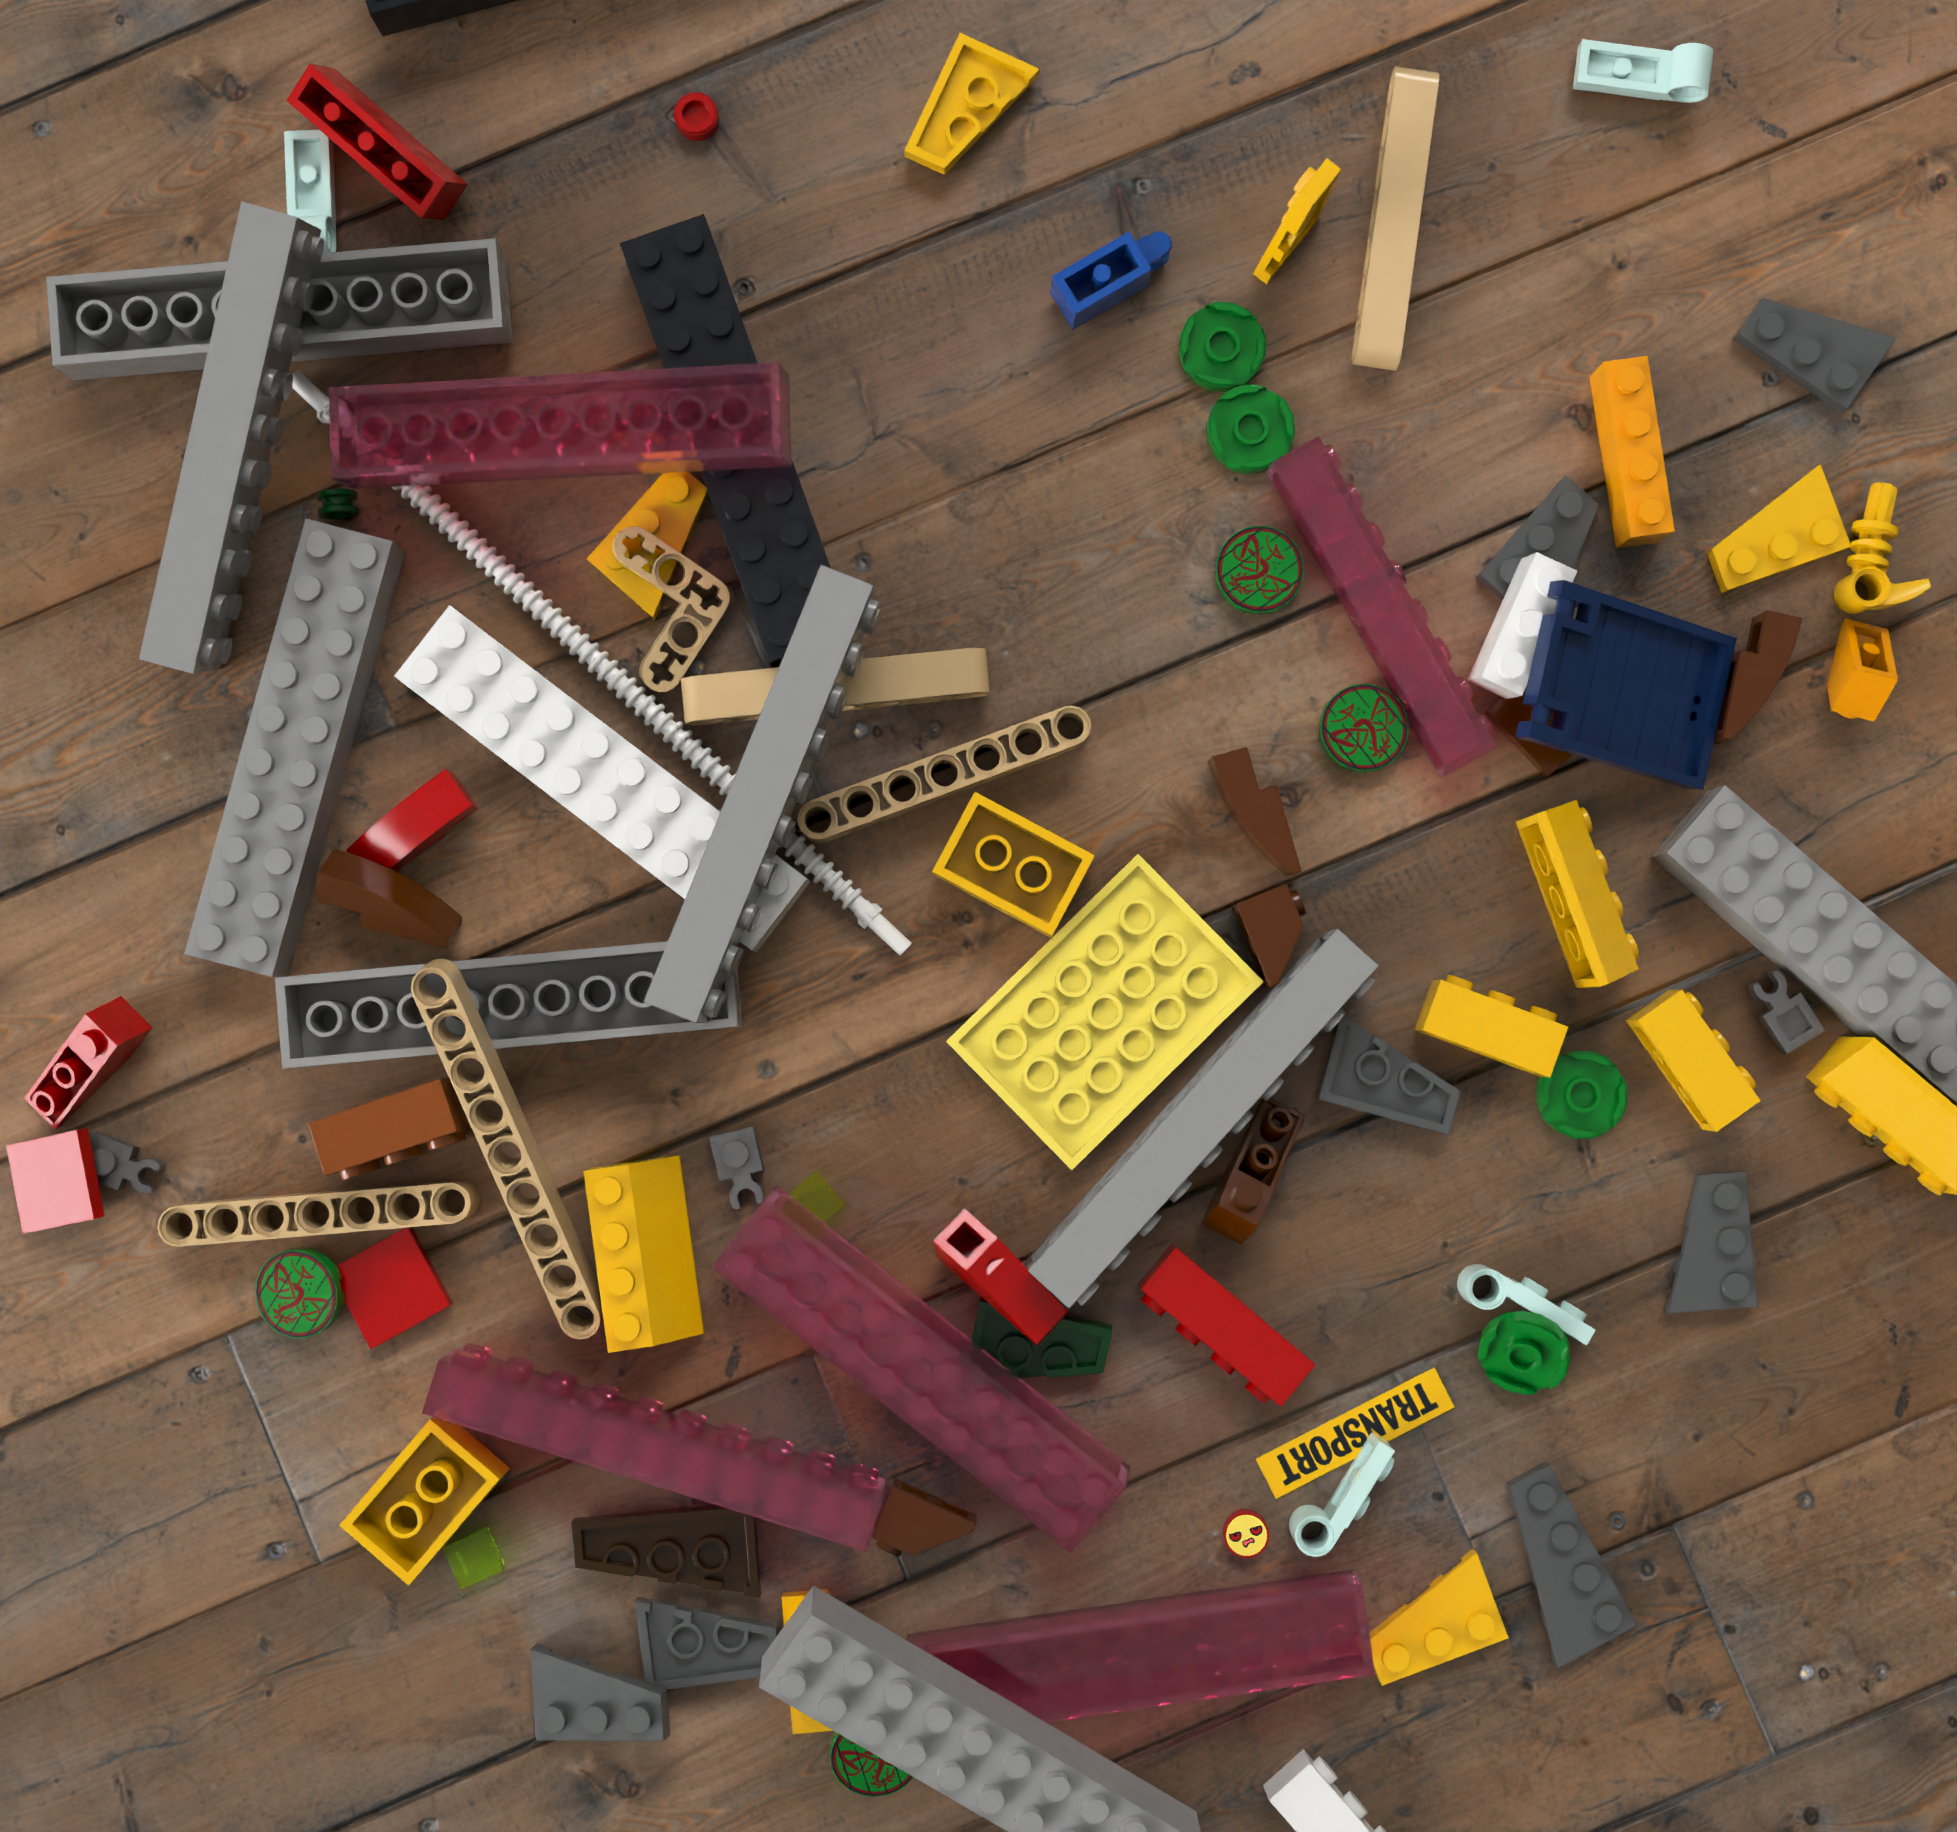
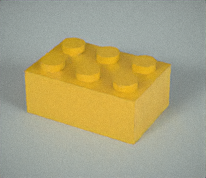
[932,792,1095,938]
[339,1410,510,1586]

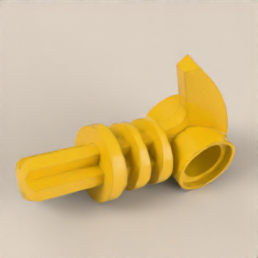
[1834,482,1931,614]

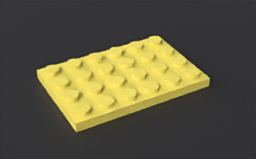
[946,854,1264,1170]

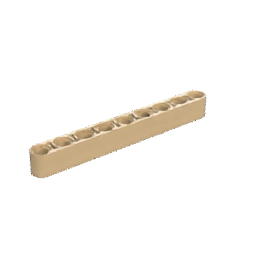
[411,958,603,1340]

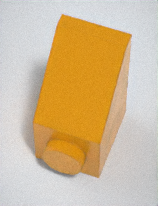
[1827,618,1898,722]

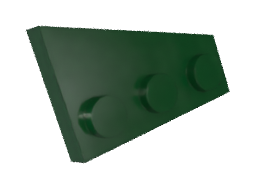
[961,1297,1113,1387]

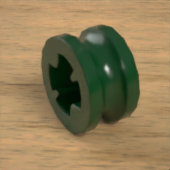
[316,488,359,520]

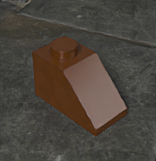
[1232,883,1306,988]
[871,1478,976,1556]

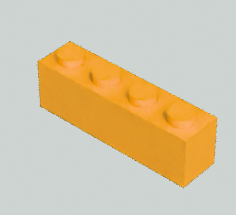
[1589,356,1675,548]

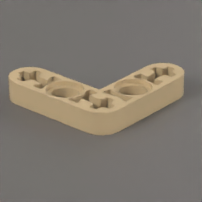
[612,526,730,692]

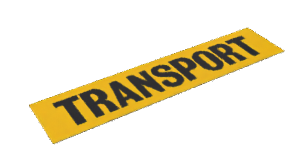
[1256,1367,1455,1499]

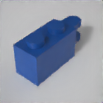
[1050,230,1172,330]

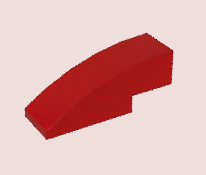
[346,769,479,871]

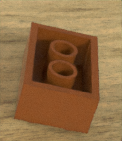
[308,1078,472,1180]

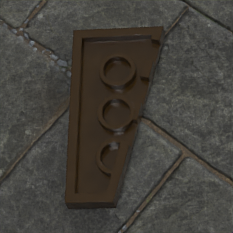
[571,1502,761,1598]

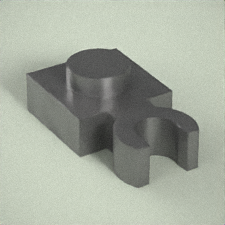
[1747,970,1825,1054]
[709,1126,765,1210]
[90,1132,166,1193]

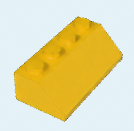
[1515,800,1639,988]
[1806,1036,1957,1195]
[583,1155,705,1353]

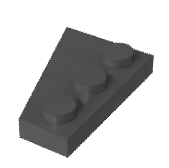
[1732,298,1896,413]
[1476,476,1599,601]
[1316,1015,1460,1135]
[635,1597,779,1690]

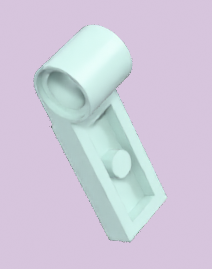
[1573,39,1714,103]
[284,129,337,253]
[1457,1264,1596,1345]
[1289,1432,1395,1557]

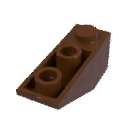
[1201,1097,1305,1244]

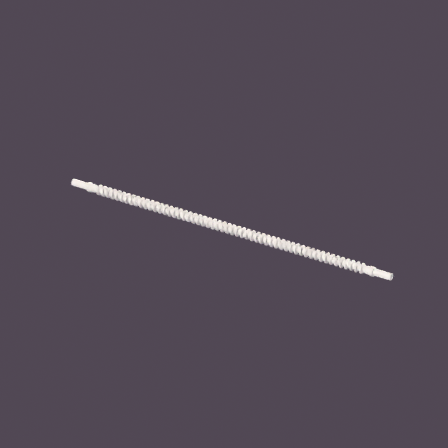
[292,371,912,956]

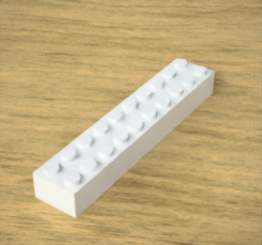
[394,605,811,952]

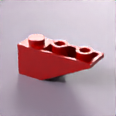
[24,996,152,1130]
[933,1209,1068,1346]

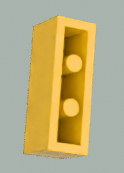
[1414,975,1568,1078]
[1625,989,1761,1132]

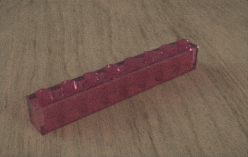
[1266,436,1496,778]

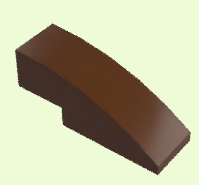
[1714,610,1802,744]
[1208,747,1302,877]
[316,849,462,948]

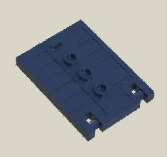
[1515,580,1737,790]

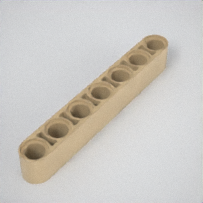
[1351,66,1439,371]
[681,648,991,726]
[797,705,1091,843]
[157,1180,480,1247]

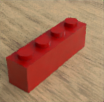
[286,64,468,220]
[1138,1243,1315,1407]

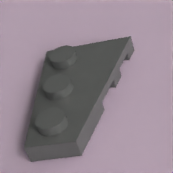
[1664,1171,1758,1314]
[530,1644,670,1741]

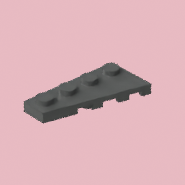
[1506,1461,1637,1669]

